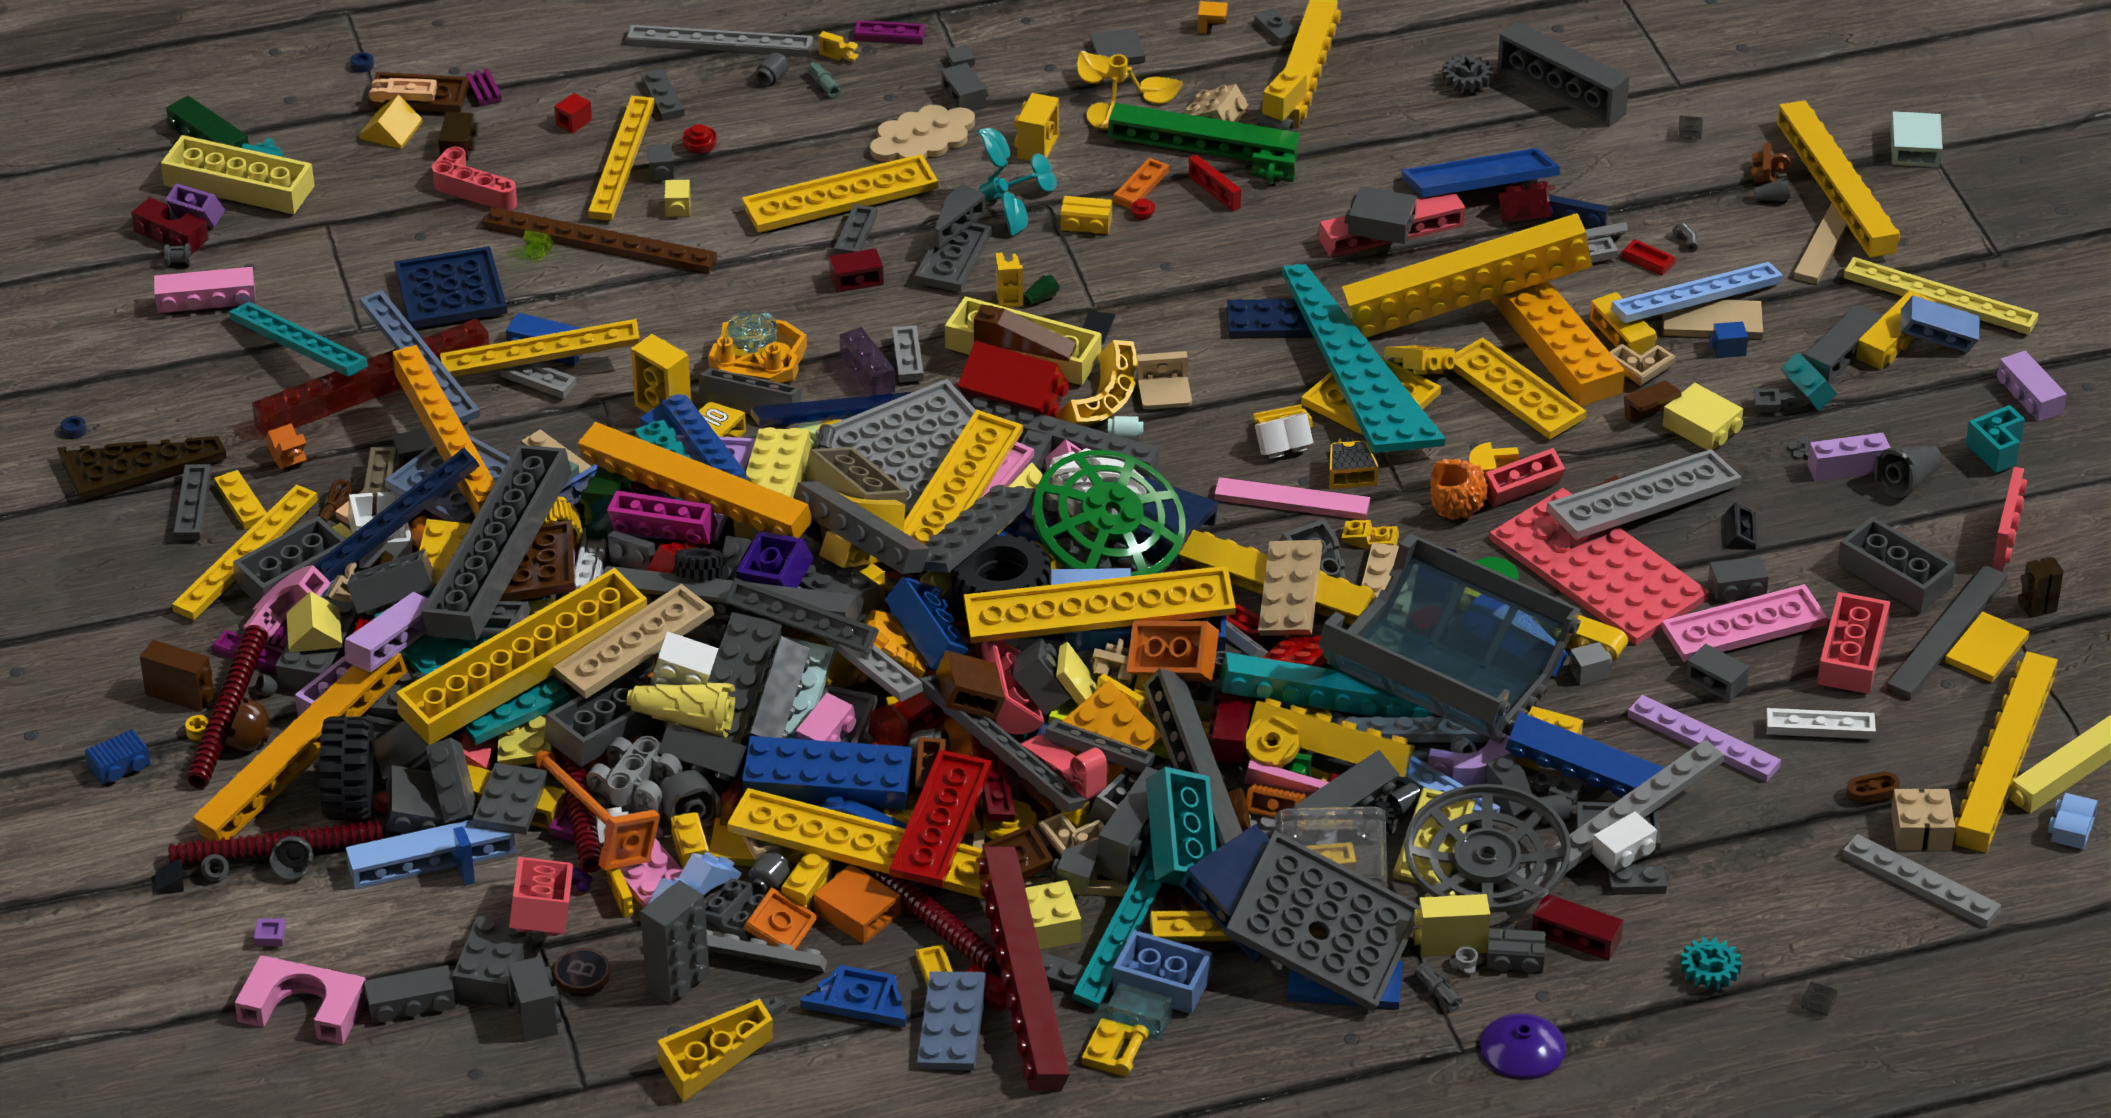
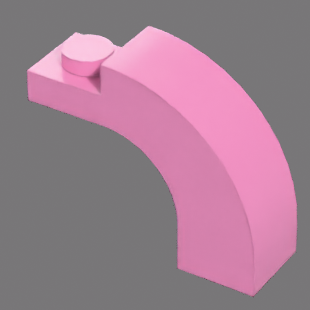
[243,565,331,644]

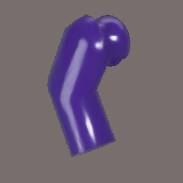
[571,867,593,892]

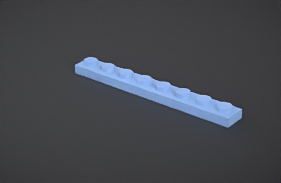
[1610,262,1783,323]

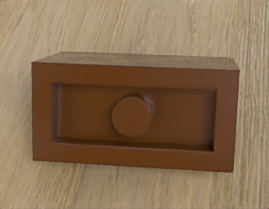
[1624,380,1682,422]

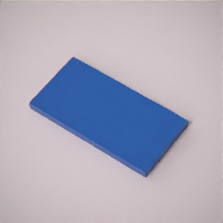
[1401,148,1560,198]

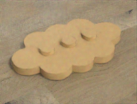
[870,105,975,162]

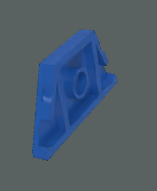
[800,965,907,1027]

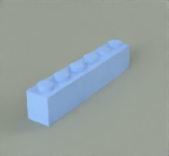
[346,819,516,889]

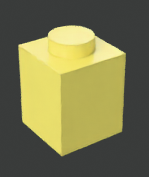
[665,180,691,217]

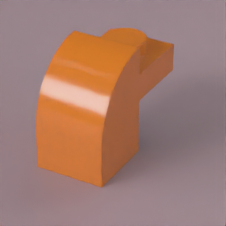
[265,423,307,469]

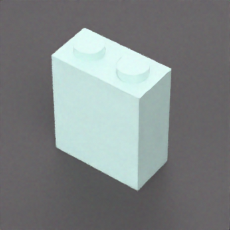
[1891,112,1942,168]

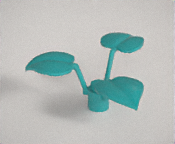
[976,128,1057,236]

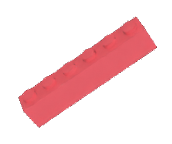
[1319,192,1465,258]

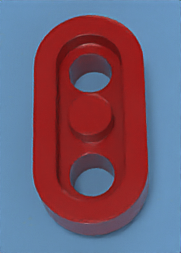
[1226,604,1266,641]

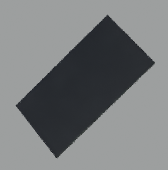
[1083,310,1116,343]

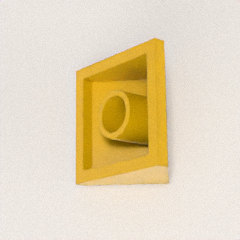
[359,95,422,149]

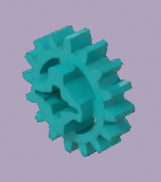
[1680,937,1742,990]

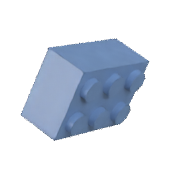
[1113,930,1212,1014]

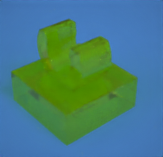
[523,230,554,259]

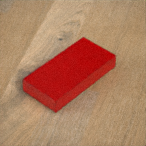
[1621,239,1676,276]

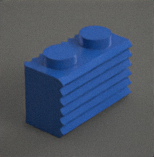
[85,729,151,785]

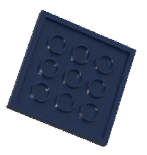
[394,246,508,328]

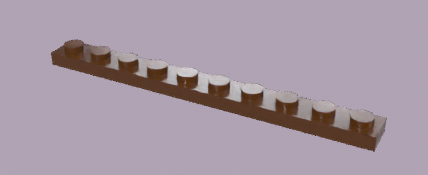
[483,207,718,274]

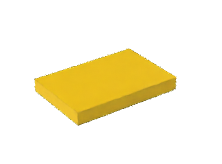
[1945,611,2030,683]

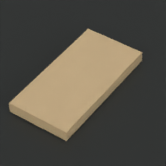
[1662,300,1763,339]

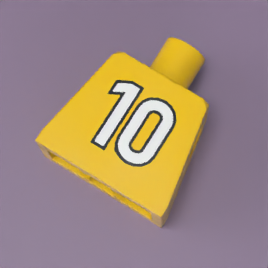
[699,402,746,438]

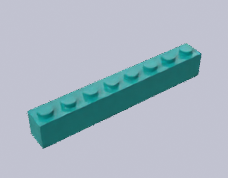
[1220,652,1435,718]

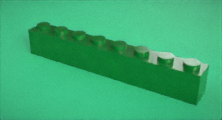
[1108,103,1300,162]

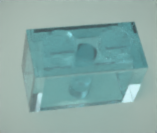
[1107,983,1172,1040]

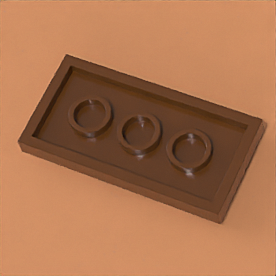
[367,72,469,112]

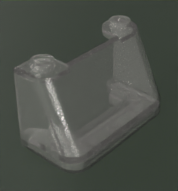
[1274,807,1388,888]

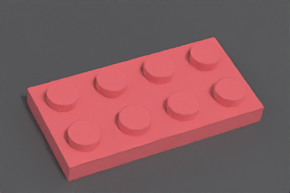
[1993,467,2027,572]

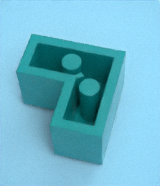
[1965,405,2025,473]

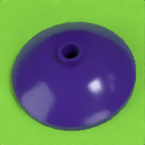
[1480,1013,1566,1080]

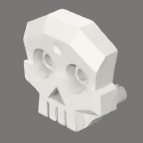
[1044,448,1147,536]

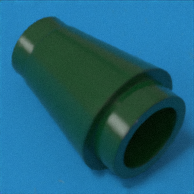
[1023,274,1060,306]

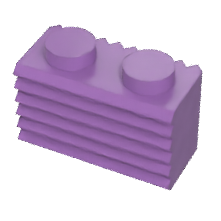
[166,184,225,228]

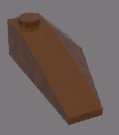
[974,304,1076,362]

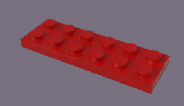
[889,749,992,887]

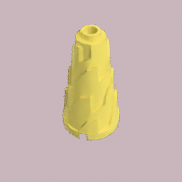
[627,683,735,738]

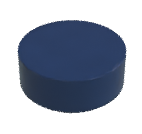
[350,52,374,73]
[60,416,87,439]

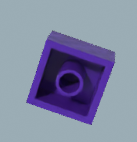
[736,531,814,588]

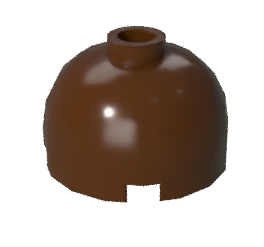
[224,697,272,752]

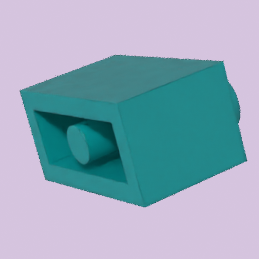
[1780,352,1837,411]

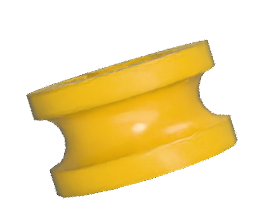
[185,715,208,741]

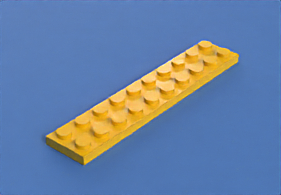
[964,566,1236,643]
[727,788,985,899]

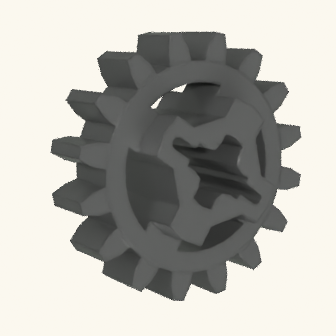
[1442,53,1493,93]

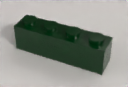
[166,95,249,148]

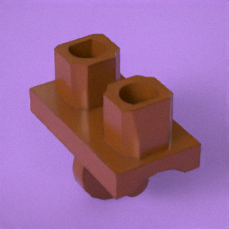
[1751,142,1791,184]

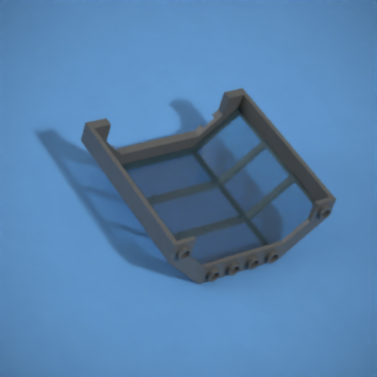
[1318,533,1581,744]

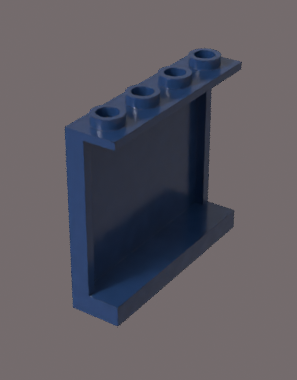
[1091,476,1218,565]
[1179,824,1270,963]

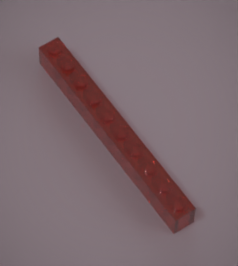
[252,318,489,438]

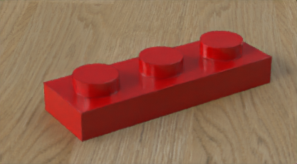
[1188,154,1242,212]

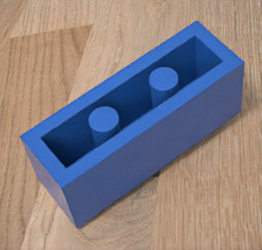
[506,313,583,366]

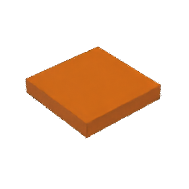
[743,887,818,950]

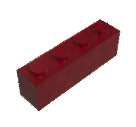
[1207,690,1254,764]

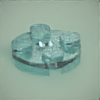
[728,311,777,353]

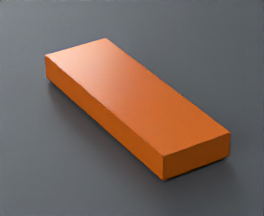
[1113,158,1169,209]

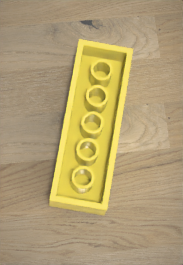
[161,135,314,214]
[945,296,1101,385]
[734,427,812,541]

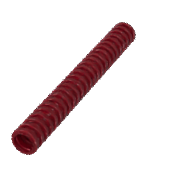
[186,625,268,788]
[557,749,601,873]
[168,820,383,866]
[847,863,1000,973]

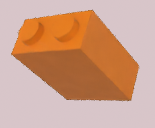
[814,864,901,944]

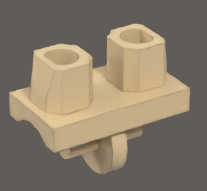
[1091,638,1135,685]

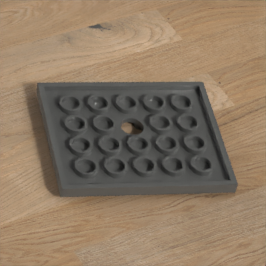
[1223,831,1419,1012]

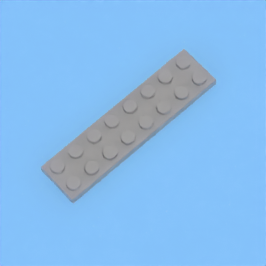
[1546,449,1742,539]

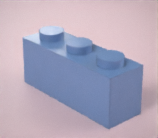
[1900,295,1979,353]

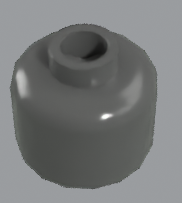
[749,852,790,893]

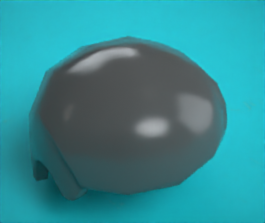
[269,836,313,881]

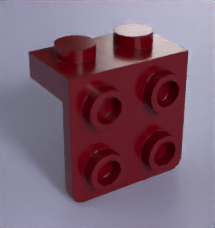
[1499,181,1555,222]

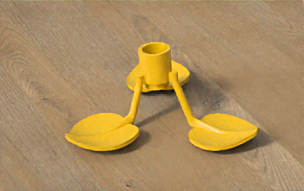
[1077,50,1183,130]

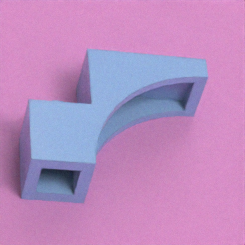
[647,852,741,905]

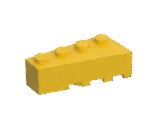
[657,999,773,1102]

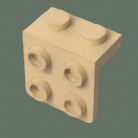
[1184,84,1249,123]
[1137,351,1192,409]

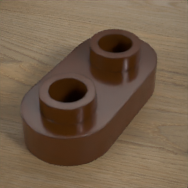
[1846,772,1900,804]

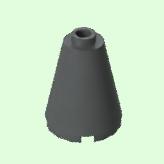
[1873,445,1942,498]

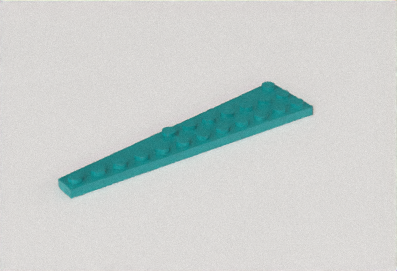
[1282,264,1446,453]

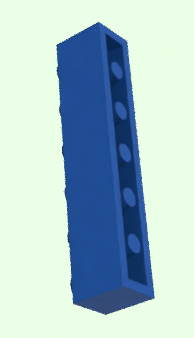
[1505,711,1665,797]

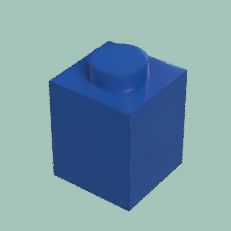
[1709,321,1748,358]

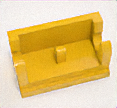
[995,253,1023,308]

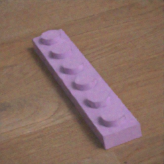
[1628,695,1781,783]

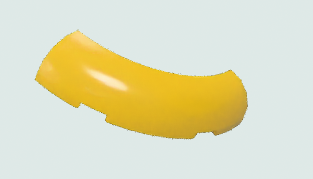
[1055,340,1137,426]

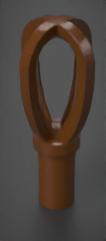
[319,479,352,523]

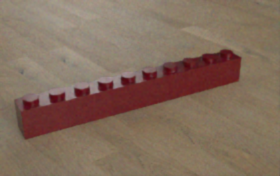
[975,847,1070,1091]

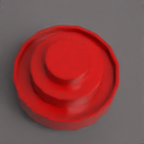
[682,124,717,153]

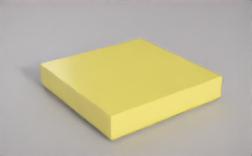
[1056,642,1097,706]

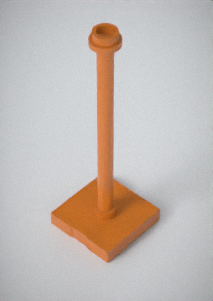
[534,750,660,870]

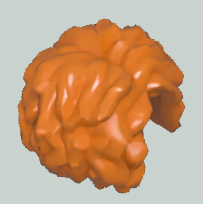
[1430,458,1488,520]

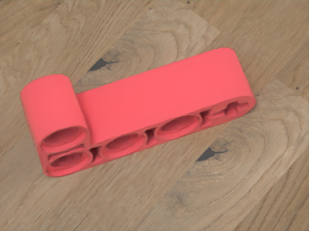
[432,147,517,210]
[1021,734,1107,801]

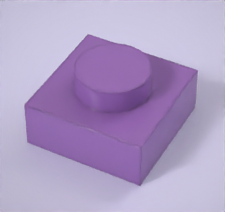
[254,918,286,947]

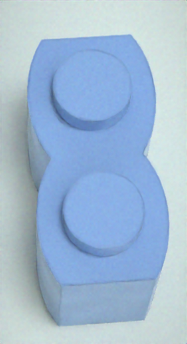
[2048,793,2098,849]

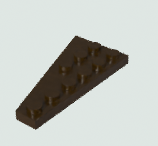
[57,436,227,501]

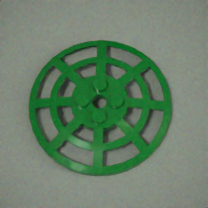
[1032,450,1186,576]

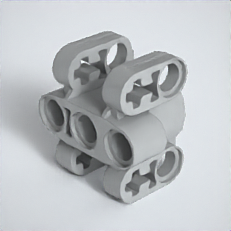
[586,736,683,820]

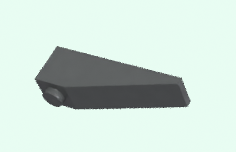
[1279,518,1350,582]

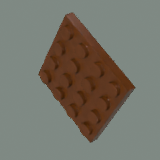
[499,520,576,601]

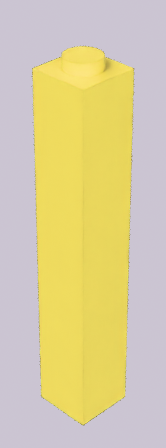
[2010,715,2111,814]

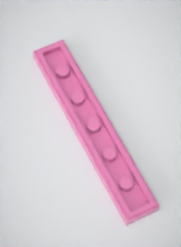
[1214,477,1370,520]

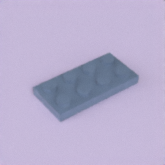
[917,971,987,1070]

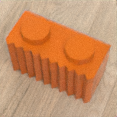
[1246,783,1307,822]

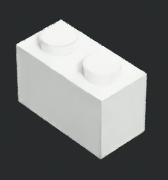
[1592,811,1657,873]

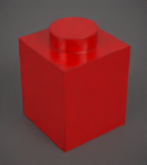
[554,93,592,134]

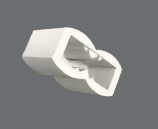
[1255,413,1313,459]

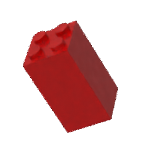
[957,341,1069,418]

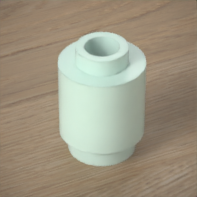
[1108,416,1143,441]

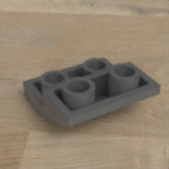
[705,878,766,940]

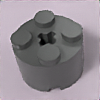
[660,770,721,830]

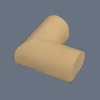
[1610,344,1676,386]
[1039,812,1105,857]

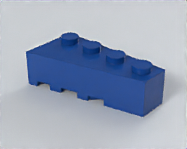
[885,576,968,671]

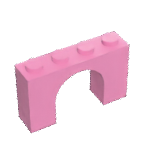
[235,955,366,1045]

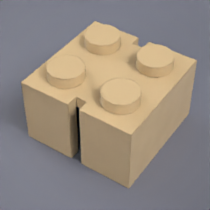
[1891,789,1955,851]

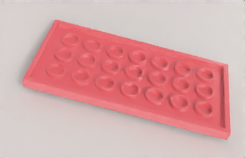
[1489,488,1710,646]

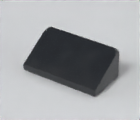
[1724,502,1757,550]

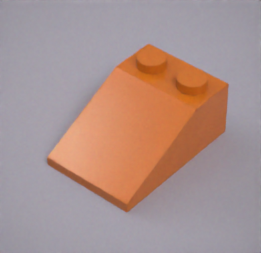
[1127,621,1219,682]

